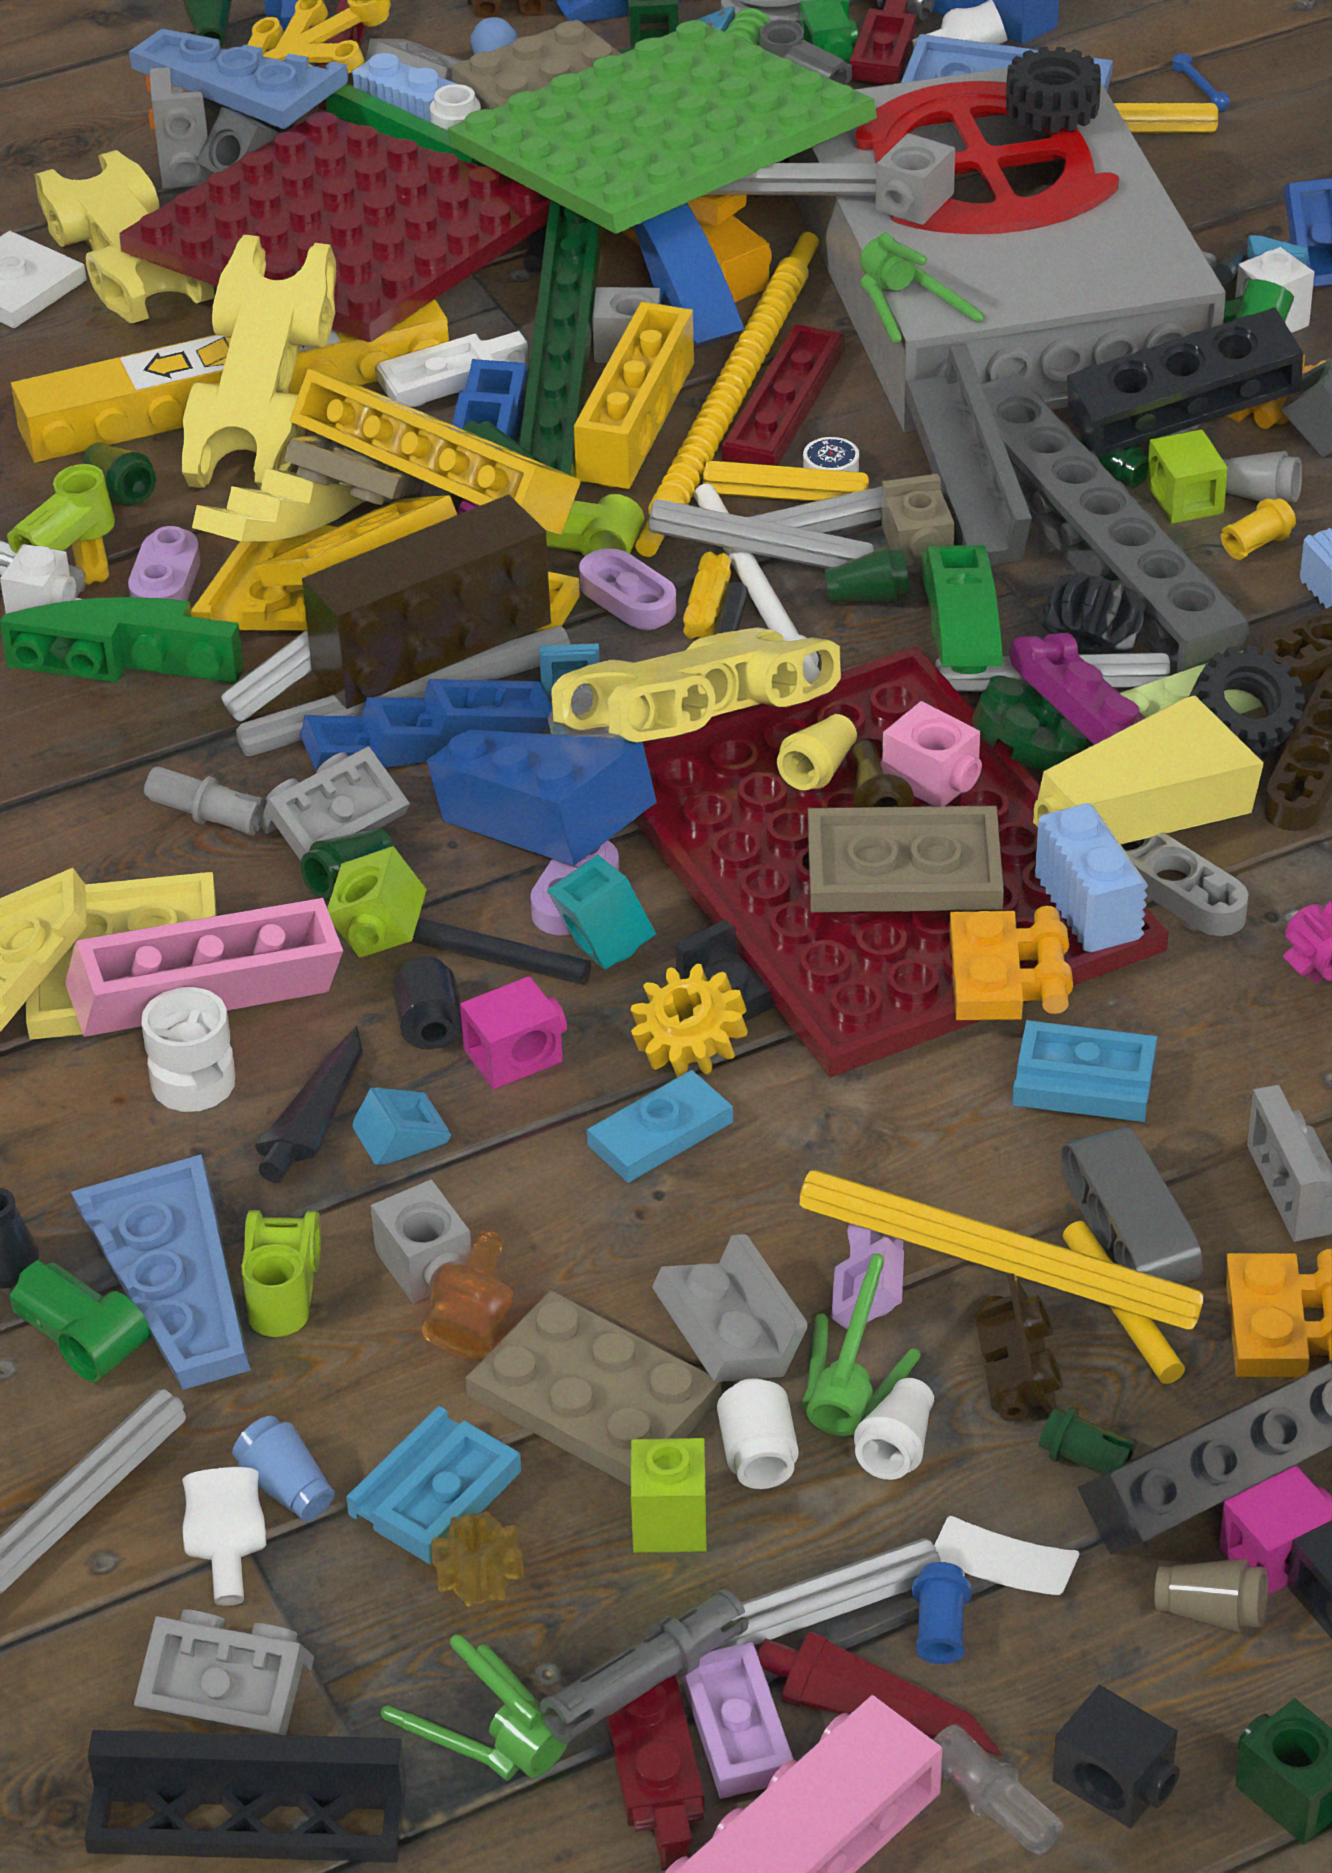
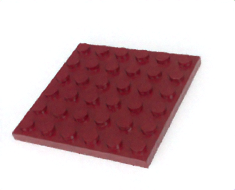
[119,112,550,343]

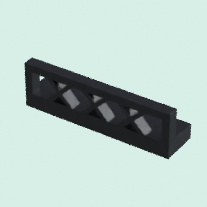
[85,1730,407,1863]

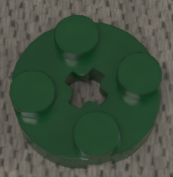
[972,675,1092,770]

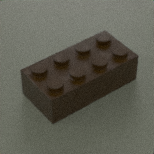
[302,494,551,709]

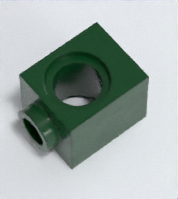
[1235,1698,1332,1845]

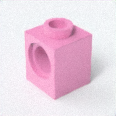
[883,701,982,807]

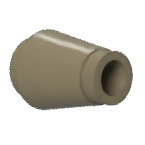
[1154,1558,1268,1634]

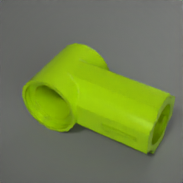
[7,464,115,554]
[546,494,645,557]

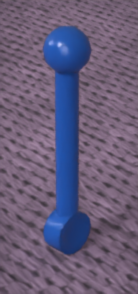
[1172,54,1230,111]

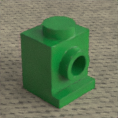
[799,0,858,64]

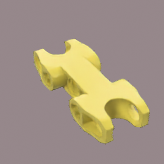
[35,150,215,323]
[182,235,336,490]
[551,627,841,742]

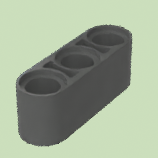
[1061,1126,1203,1285]

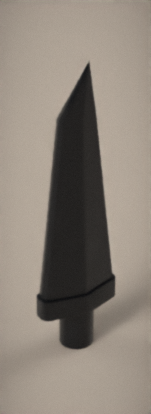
[255,1026,363,1183]

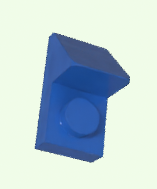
[1283,178,1332,288]

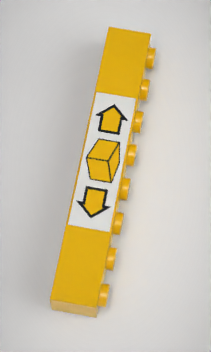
[11,299,449,463]

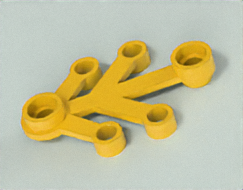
[247,0,391,73]

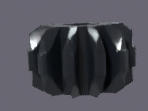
[1042,572,1146,654]

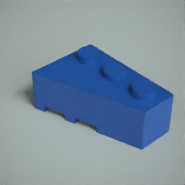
[427,730,657,866]

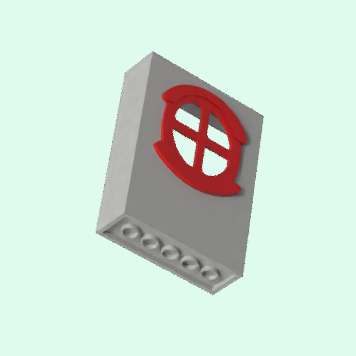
[789,56,1226,433]

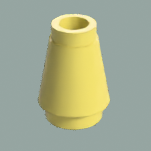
[777,714,857,790]

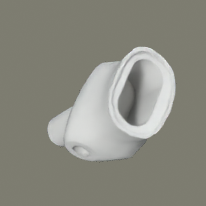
[912,0,1007,48]
[182,1467,266,1606]

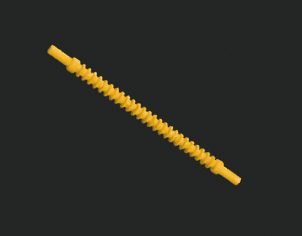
[635,232,819,557]

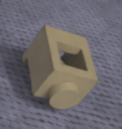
[882,474,955,566]

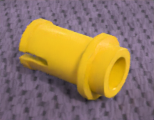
[1220,498,1296,560]

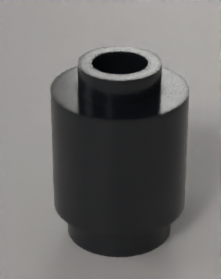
[392,956,462,1050]

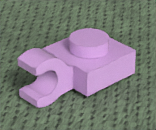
[831,1224,904,1330]

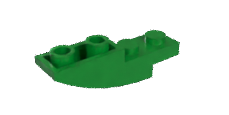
[921,545,1003,674]
[0,597,244,683]

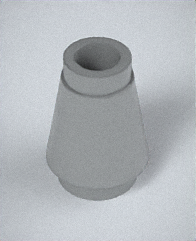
[1222,451,1302,502]

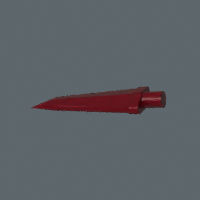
[757,1631,1003,1756]

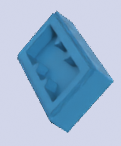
[587,1070,733,1183]

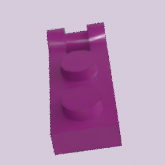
[1009,633,1145,745]

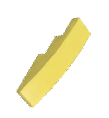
[192,468,365,541]

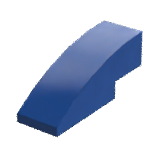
[634,203,744,349]
[453,359,528,443]

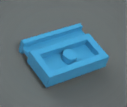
[1012,1020,1157,1122]
[346,1406,522,1564]

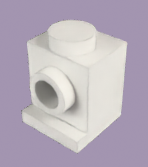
[0,544,82,614]

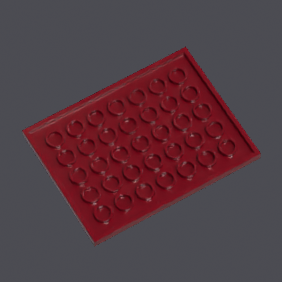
[634,646,1169,1078]

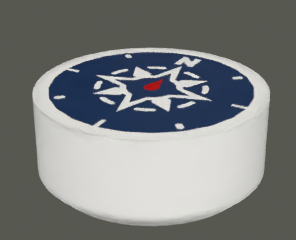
[803,437,859,472]

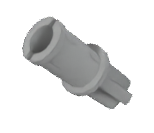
[144,766,267,836]

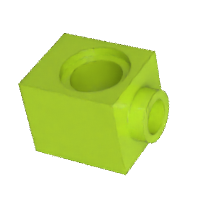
[1146,429,1228,524]
[327,846,427,958]
[631,1438,706,1553]

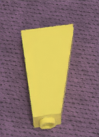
[1033,696,1264,845]

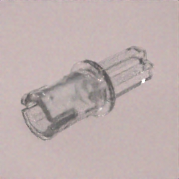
[933,1724,1063,1855]

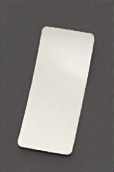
[934,1516,1079,1595]

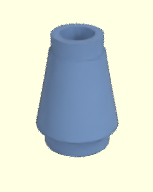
[232,1415,335,1522]

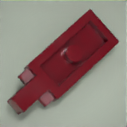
[850,0,917,85]
[605,1675,705,1871]

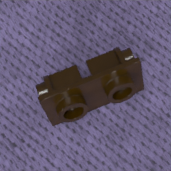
[975,1273,1063,1421]

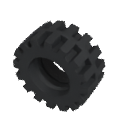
[1006,47,1101,133]
[1189,645,1305,760]

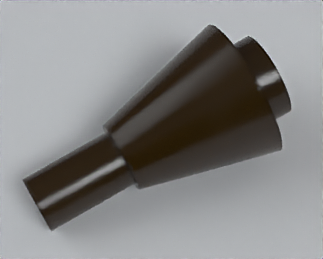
[852,740,914,808]

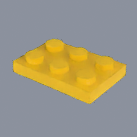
[255,495,457,592]

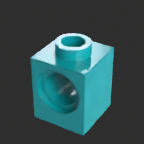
[547,855,656,970]

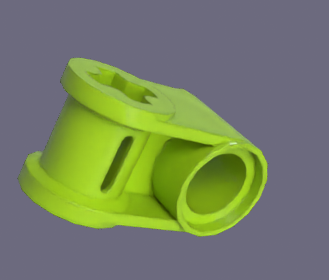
[241,1210,321,1337]

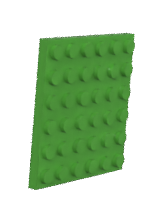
[447,20,877,234]

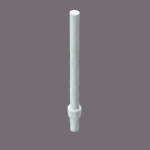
[694,484,820,683]

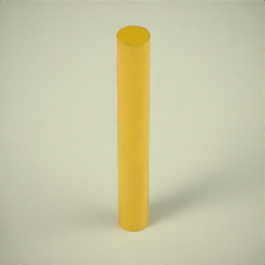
[1063,1221,1185,1384]

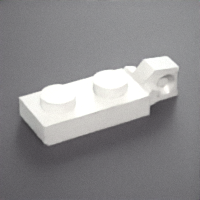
[376,331,530,407]

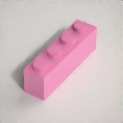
[65,898,343,1037]
[665,1695,942,1873]

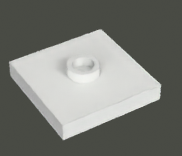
[0,231,87,329]

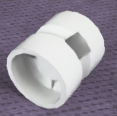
[141,987,236,1112]

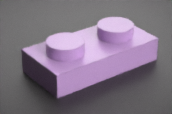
[680,1642,794,1799]

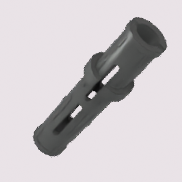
[540,1588,749,1744]

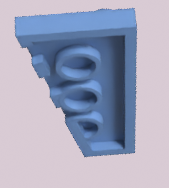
[129,29,349,129]
[901,34,1113,91]
[71,1154,251,1390]

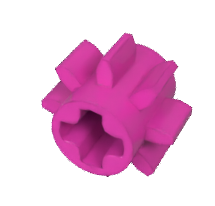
[1283,901,1332,984]

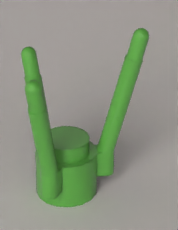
[860,232,984,344]
[801,1253,921,1436]
[380,1634,568,1781]

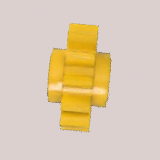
[630,964,748,1078]

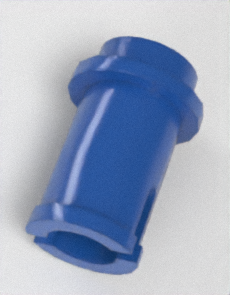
[912,1562,971,1664]

